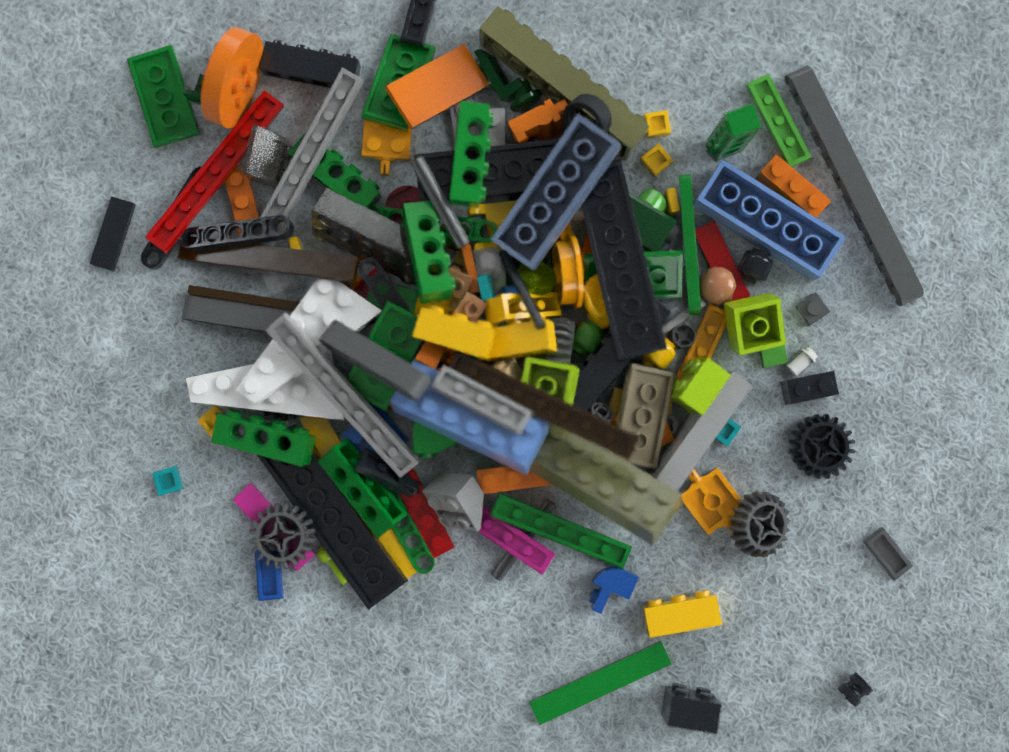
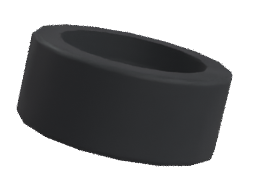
[563,94,612,133]

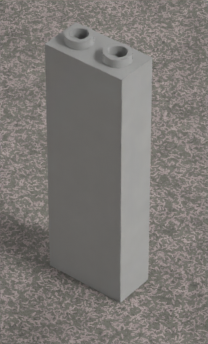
[646,371,752,491]

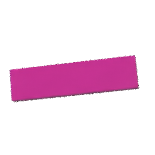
[233,483,316,571]
[478,506,556,575]

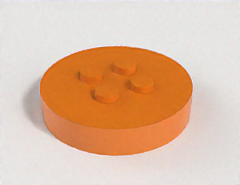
[201,27,263,128]

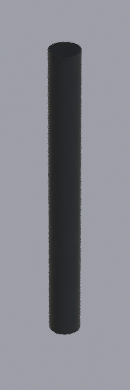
[499,250,546,330]

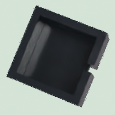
[661,683,722,734]

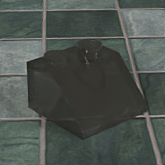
[241,125,292,188]

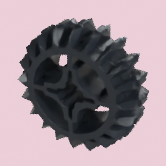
[788,414,856,479]

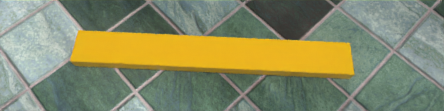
[299,416,417,578]

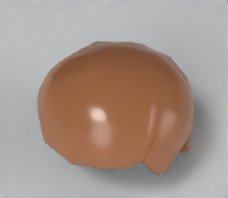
[699,266,736,306]

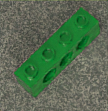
[448,101,494,208]
[706,103,762,161]
[288,132,382,218]
[402,201,455,304]
[211,409,316,467]
[318,438,408,539]

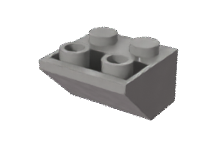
[422,472,484,532]

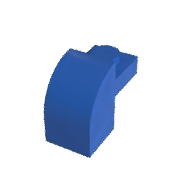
[589,567,639,614]

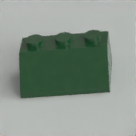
[586,193,677,252]

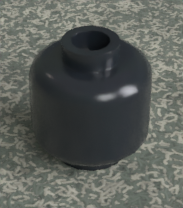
[738,247,773,284]

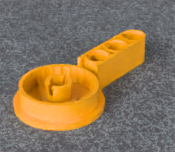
[552,221,584,308]

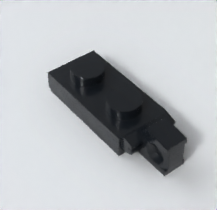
[355,448,420,497]

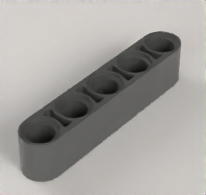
[318,320,432,402]

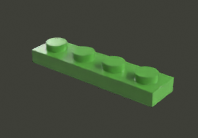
[746,73,812,168]

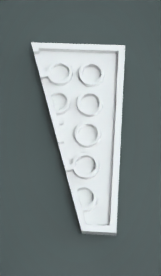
[235,278,382,405]
[186,352,345,420]

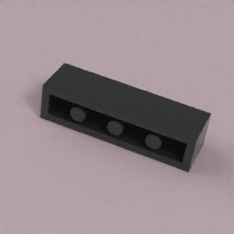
[259,40,361,88]

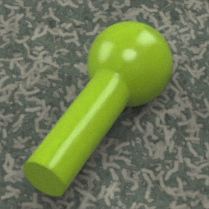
[317,546,348,586]

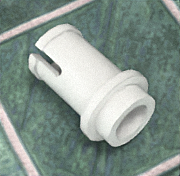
[786,347,818,377]

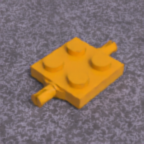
[362,120,412,176]
[681,467,741,535]

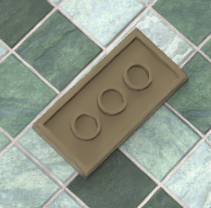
[611,363,675,469]

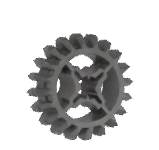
[544,317,575,365]
[728,491,791,557]
[249,503,316,569]

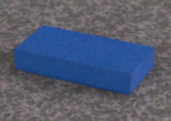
[255,550,284,601]

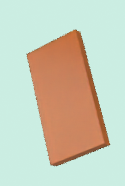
[385,44,489,130]

